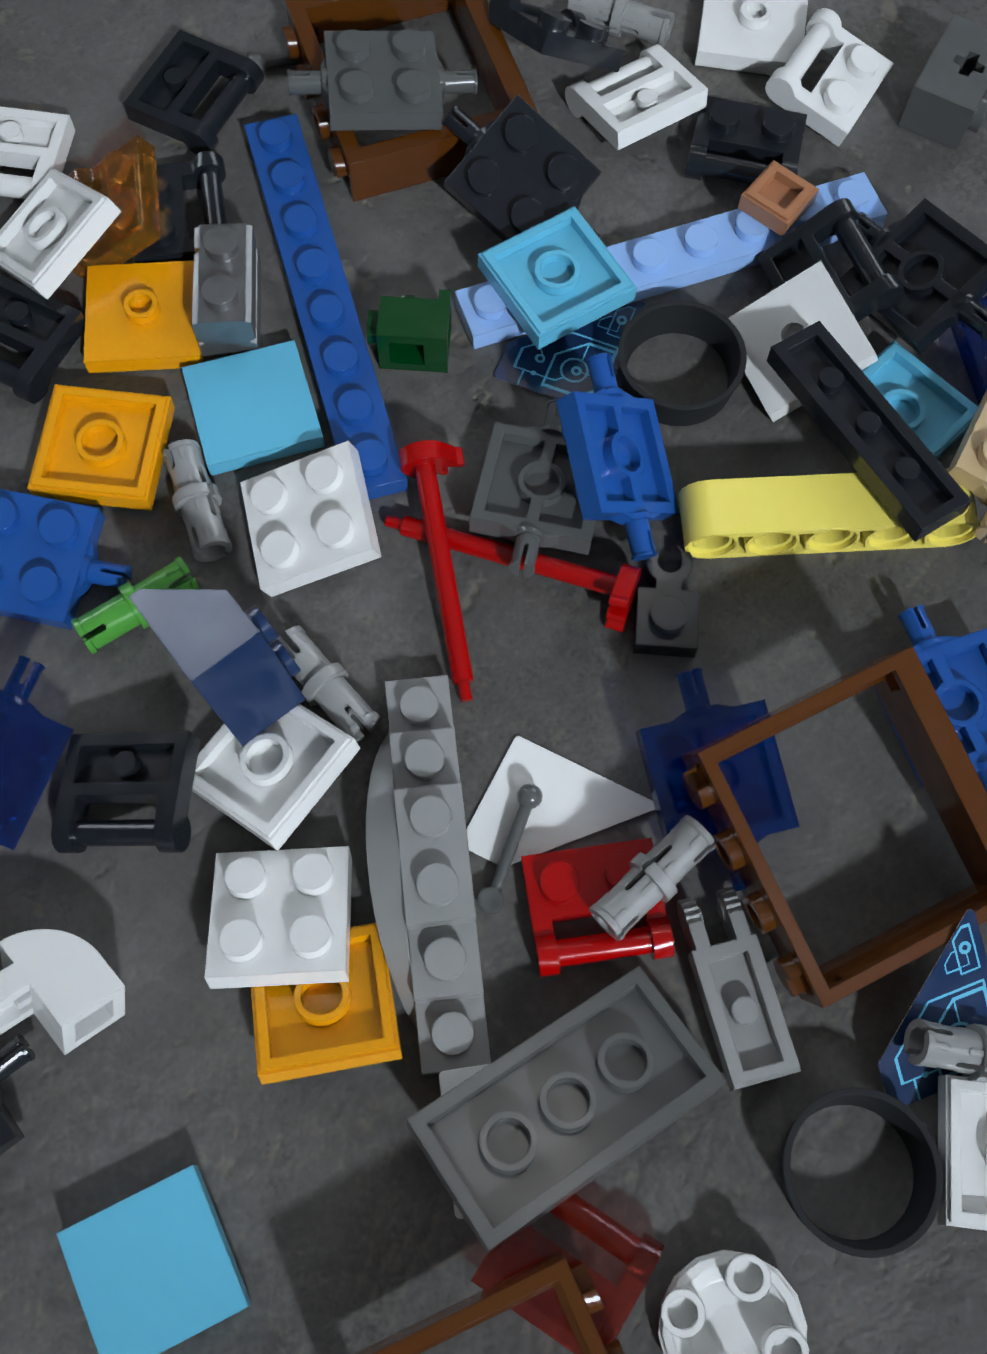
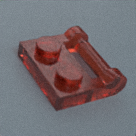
[471,1193,664,1354]

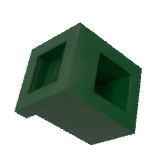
[367,289,452,373]

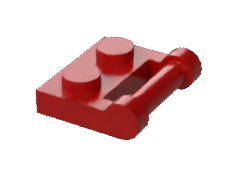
[520,837,674,977]

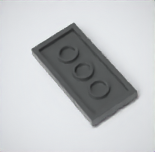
[407,966,726,1256]

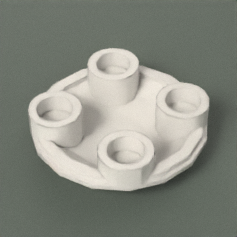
[658,1250,809,1354]

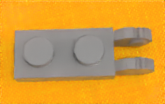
[676,887,801,1091]

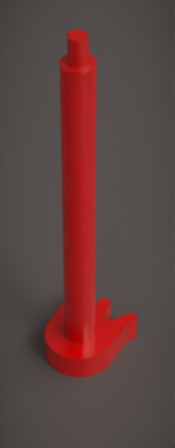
[398,440,474,702]
[384,515,642,633]

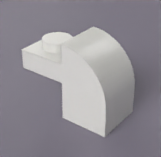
[0,929,125,1055]

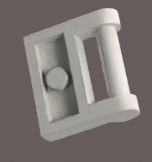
[765,8,894,147]
[565,44,708,151]
[0,106,75,199]

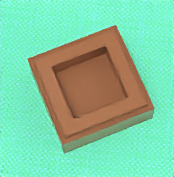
[738,160,819,237]

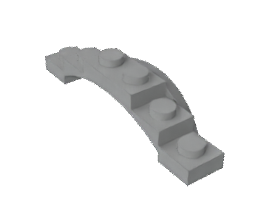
[366,675,491,1077]

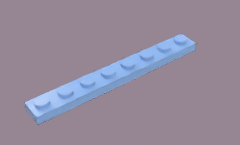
[455,172,888,350]

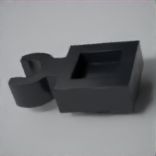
[633,549,700,658]

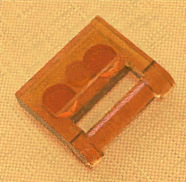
[69,135,162,279]

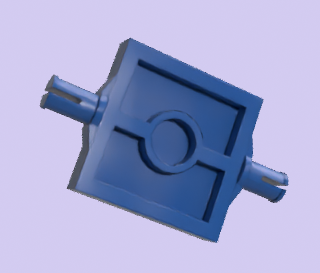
[556,353,680,561]
[0,489,132,630]
[874,605,987,792]

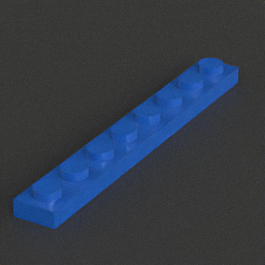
[244,113,408,500]

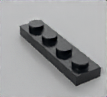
[766,321,972,542]

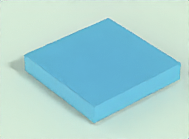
[478,206,637,350]
[182,340,325,476]
[862,340,978,460]
[56,1165,253,1354]

